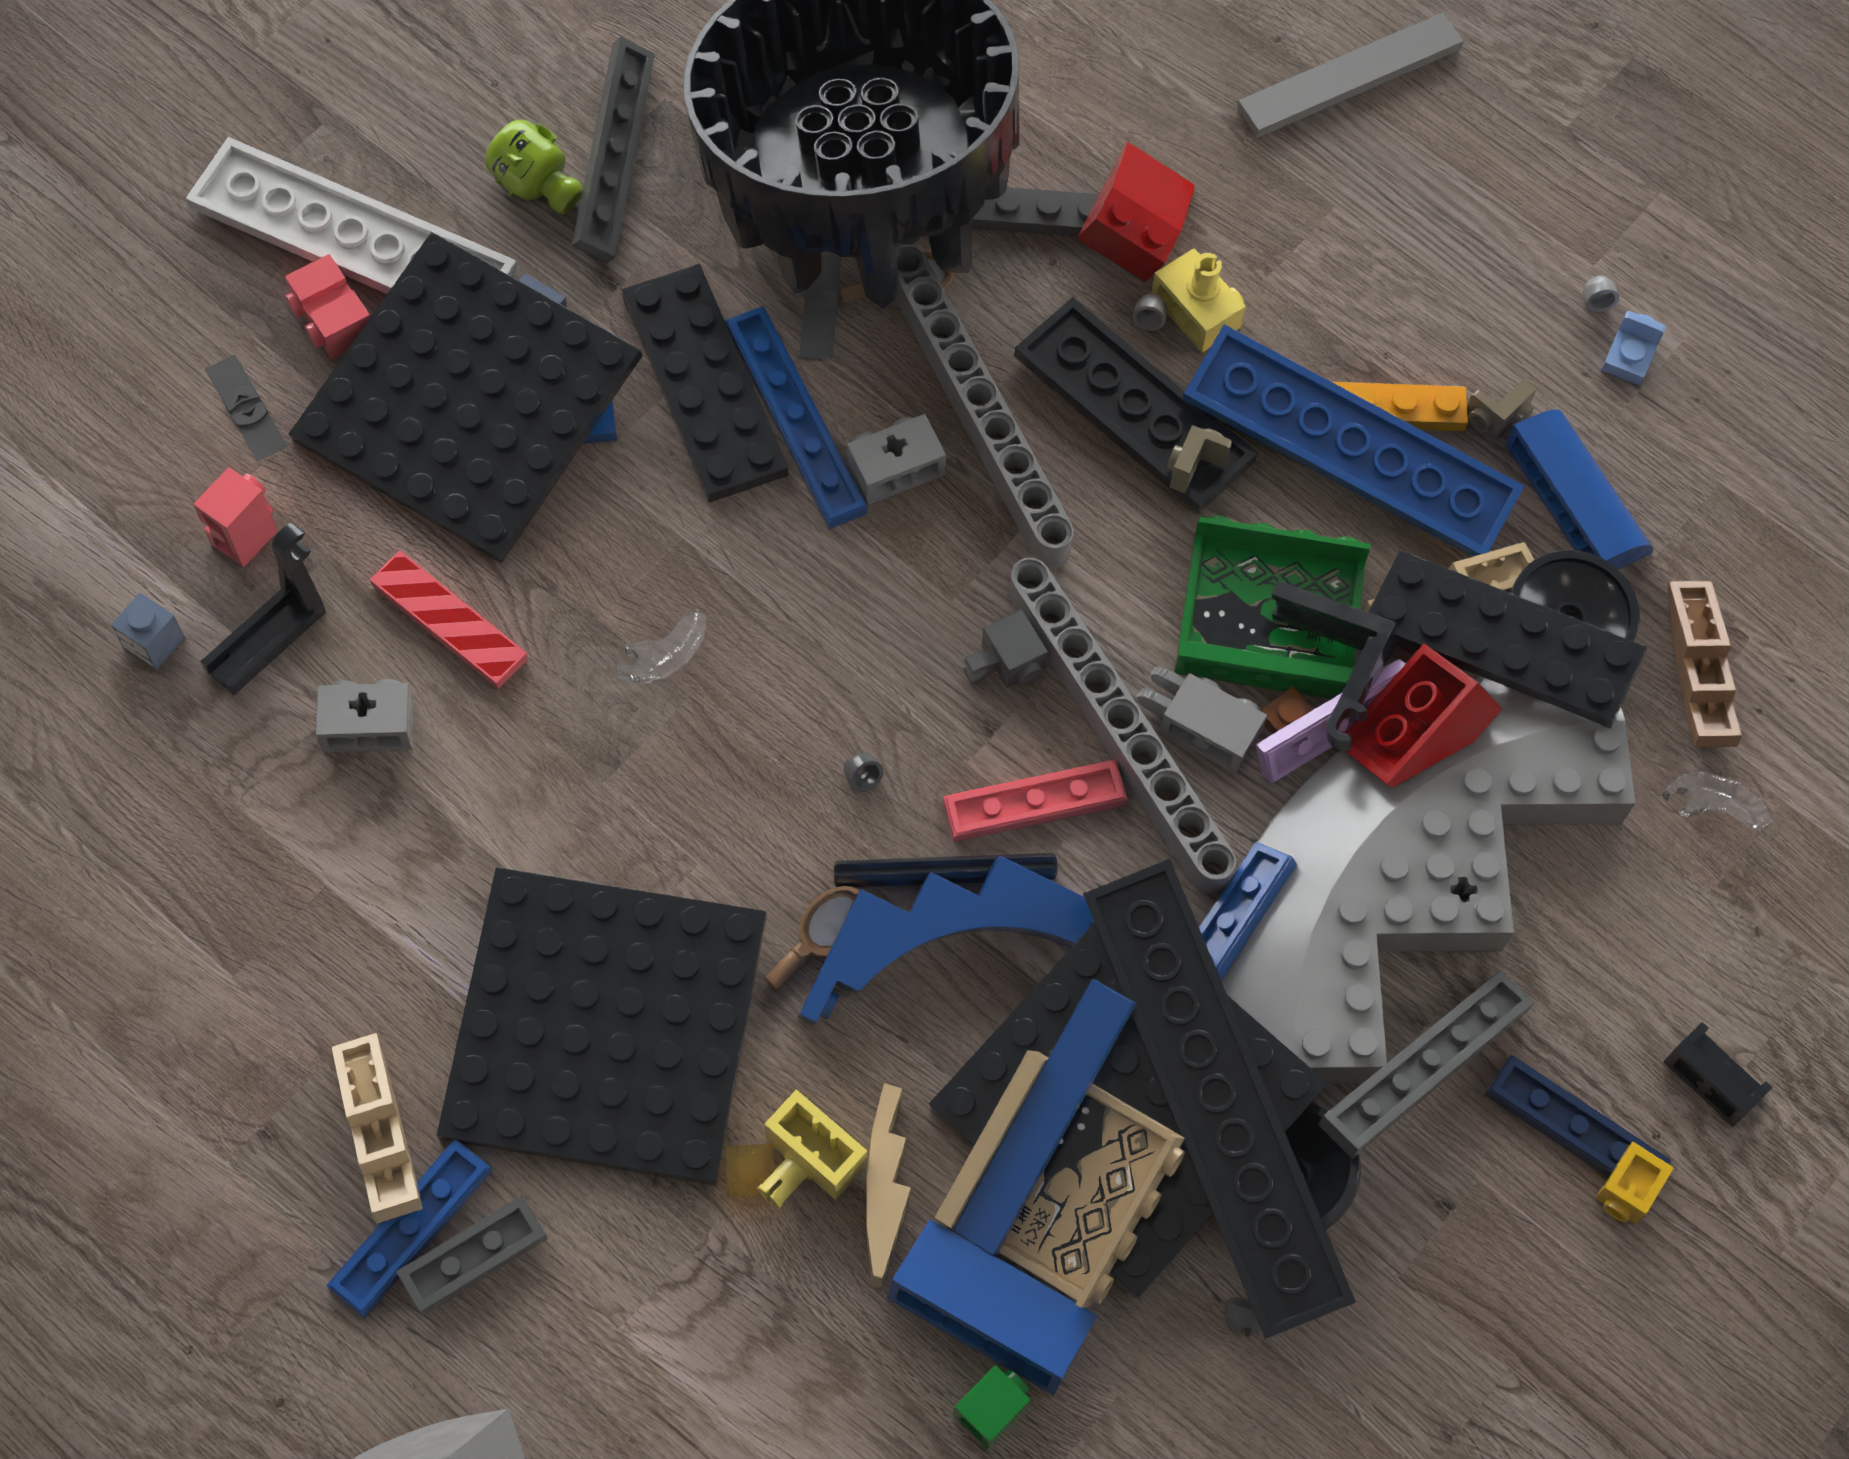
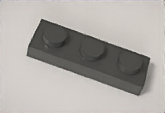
[396,1195,548,1316]

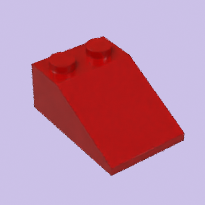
[1076,142,1195,282]
[1344,644,1503,789]

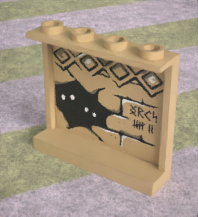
[935,1050,1185,1308]

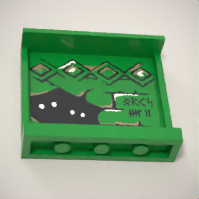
[1174,516,1371,699]

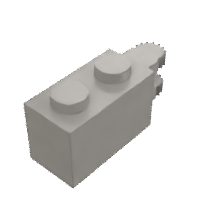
[1136,666,1267,774]

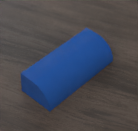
[1505,409,1653,569]
[887,1219,1097,1396]

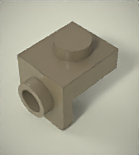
[1467,379,1537,441]
[1166,425,1232,493]

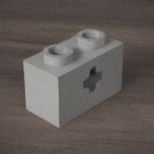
[847,414,946,506]
[316,679,414,752]

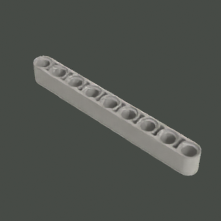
[895,245,1074,567]
[1009,558,1236,895]

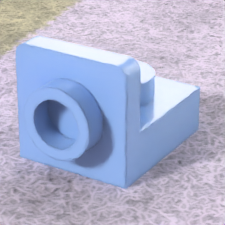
[1601,311,1666,386]

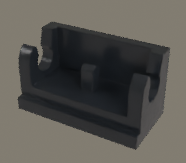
[1664,1022,1773,1127]

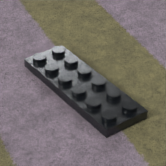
[622,264,789,503]
[1014,297,1258,514]
[1368,550,1647,728]

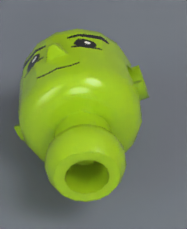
[485,119,583,214]

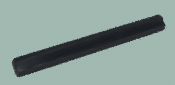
[833,853,1058,887]

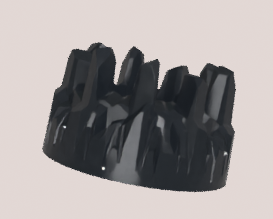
[684,0,1020,309]

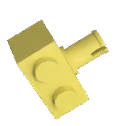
[1151,248,1246,353]
[757,1089,868,1209]

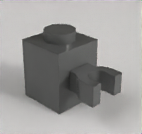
[964,609,1048,688]

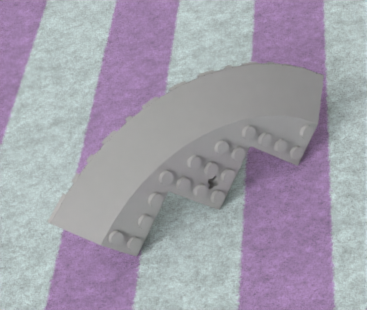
[1221,677,1635,1084]

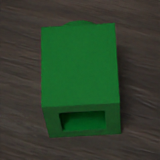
[953,1365,1031,1450]

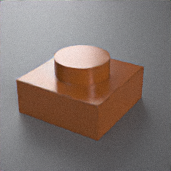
[1261,686,1314,734]

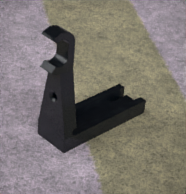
[200,522,326,696]
[1271,581,1396,751]

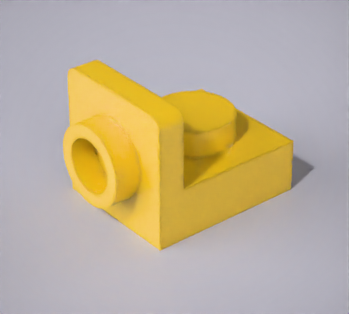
[1595,1142,1674,1224]

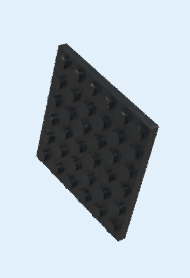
[288,231,643,563]
[436,867,767,1186]
[929,923,1328,1298]

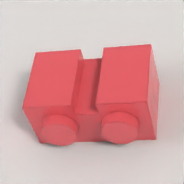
[285,254,371,360]
[193,467,278,568]

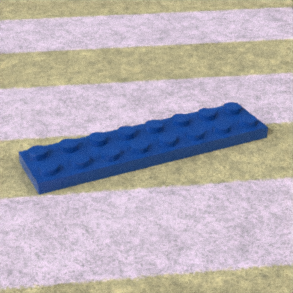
[1182,324,1525,557]

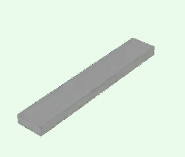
[1237,12,1464,138]

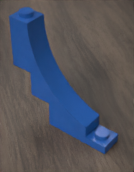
[798,856,1094,1025]

